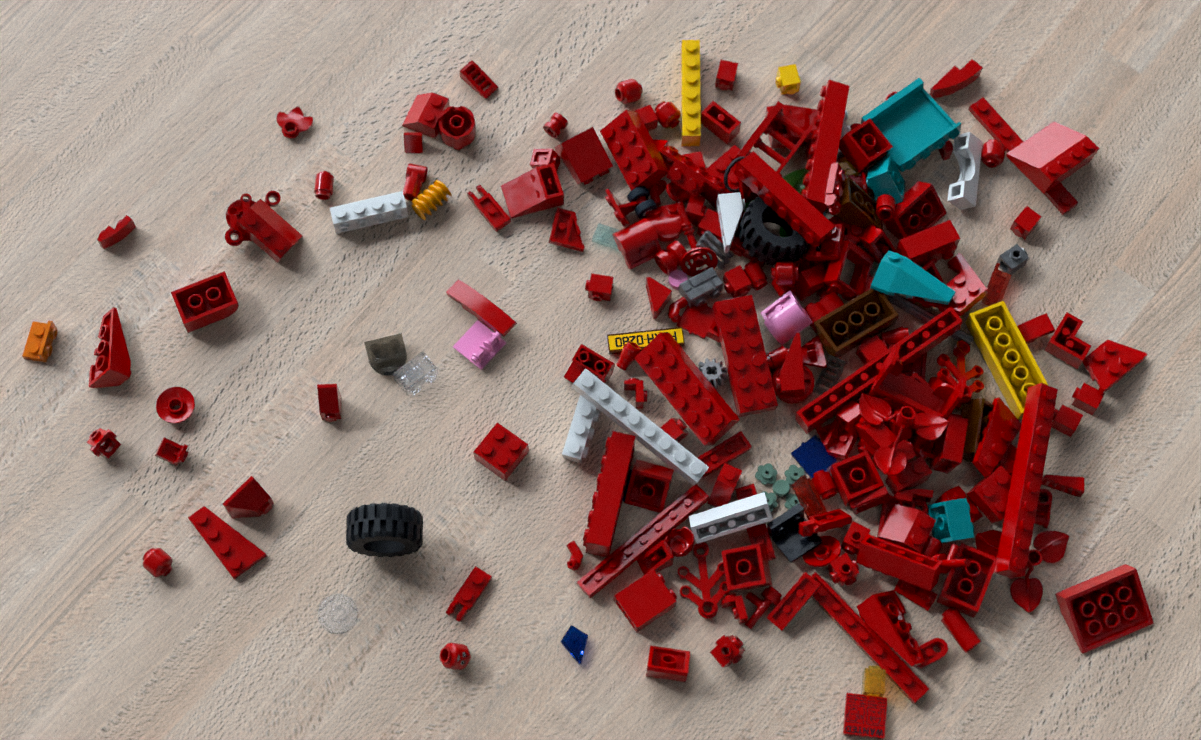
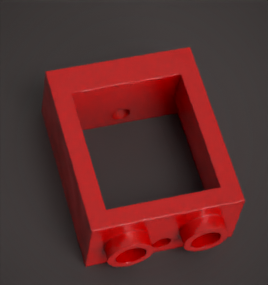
[824,240,874,301]
[929,414,968,474]

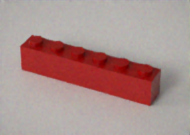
[734,151,835,248]

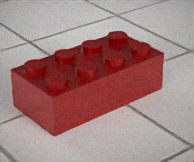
[600,109,669,191]

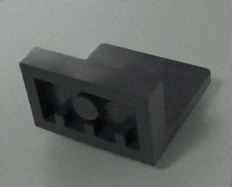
[767,503,822,563]

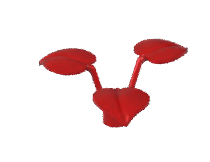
[859,393,949,476]
[975,530,1069,613]

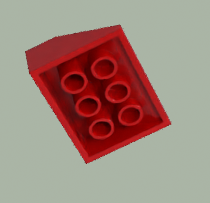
[1005,121,1100,194]
[1055,564,1154,653]

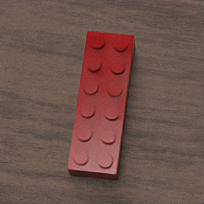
[712,295,778,417]
[634,332,740,446]
[583,431,636,558]

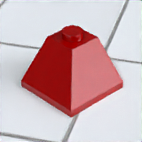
[223,476,274,518]

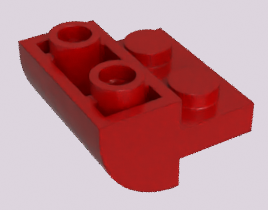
[612,218,662,270]
[564,344,615,383]

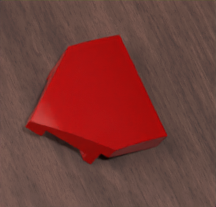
[816,418,858,460]

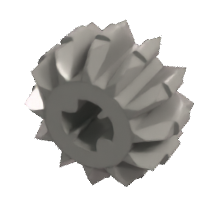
[698,358,727,390]

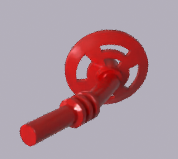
[675,202,718,277]

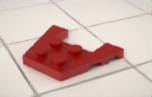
[907,253,988,317]

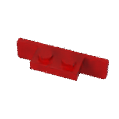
[660,146,726,197]

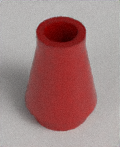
[881,326,909,344]
[616,341,641,370]

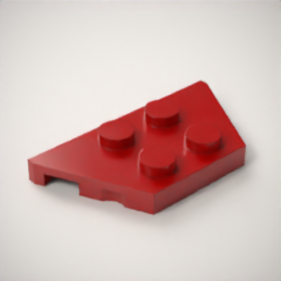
[1082,339,1148,395]

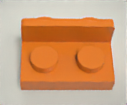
[22,320,58,362]

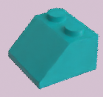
[866,153,906,204]
[927,498,974,543]

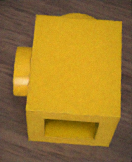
[775,64,801,95]

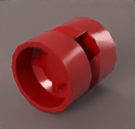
[654,240,687,275]

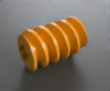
[411,180,452,220]

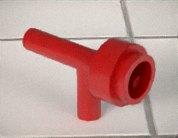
[932,544,971,574]
[745,586,782,629]

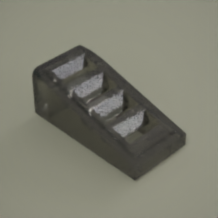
[812,355,846,395]

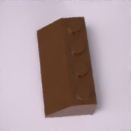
[814,289,899,361]

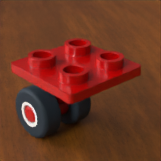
[605,186,657,227]

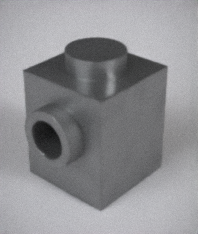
[996,244,1029,277]

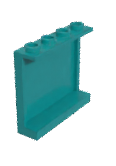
[861,77,962,172]

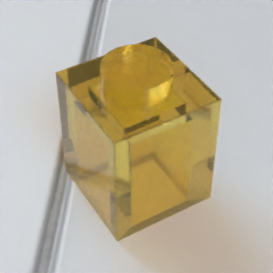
[862,666,886,697]

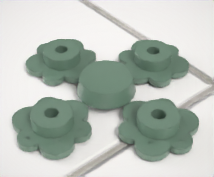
[755,463,807,512]

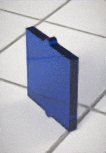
[791,435,837,479]

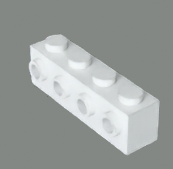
[330,191,408,234]
[562,395,600,463]
[689,492,773,544]

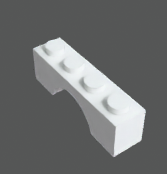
[948,132,982,210]

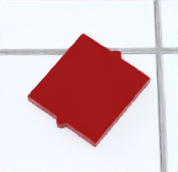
[676,303,715,339]

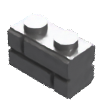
[679,267,723,308]

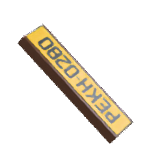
[607,327,685,355]

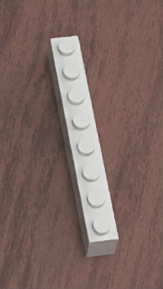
[571,368,709,485]

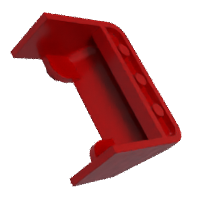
[869,342,968,419]

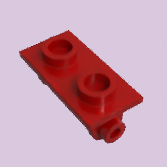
[894,580,938,611]

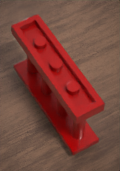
[734,101,814,177]

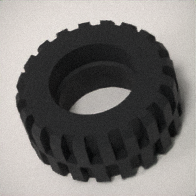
[738,196,809,266]
[346,503,423,557]

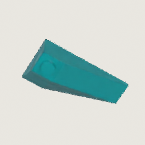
[870,251,956,305]

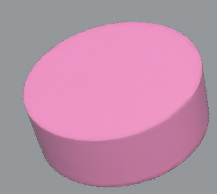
[669,270,688,290]

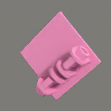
[453,320,506,370]

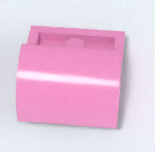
[761,290,812,345]

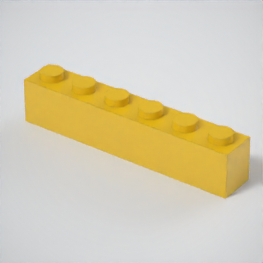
[681,40,701,146]

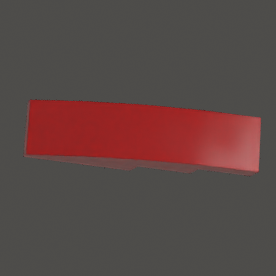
[446,279,517,337]

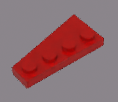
[972,397,1021,477]
[188,506,267,580]

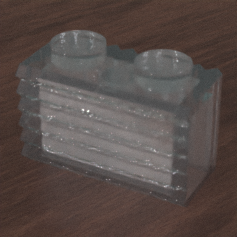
[393,352,438,396]

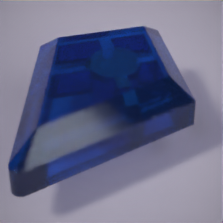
[560,625,588,665]

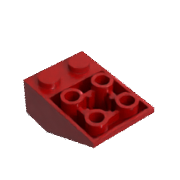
[765,104,819,149]
[501,163,564,219]

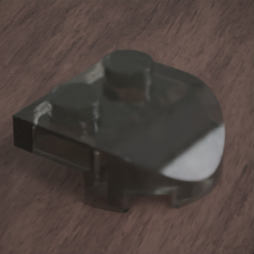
[364,333,407,375]

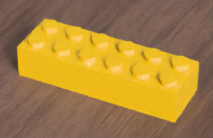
[965,301,1048,420]

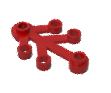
[225,191,281,246]
[937,341,984,403]
[677,542,730,619]

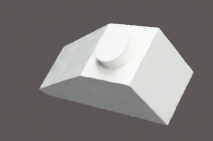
[717,192,745,253]

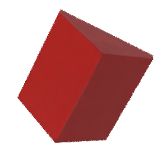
[646,645,690,683]

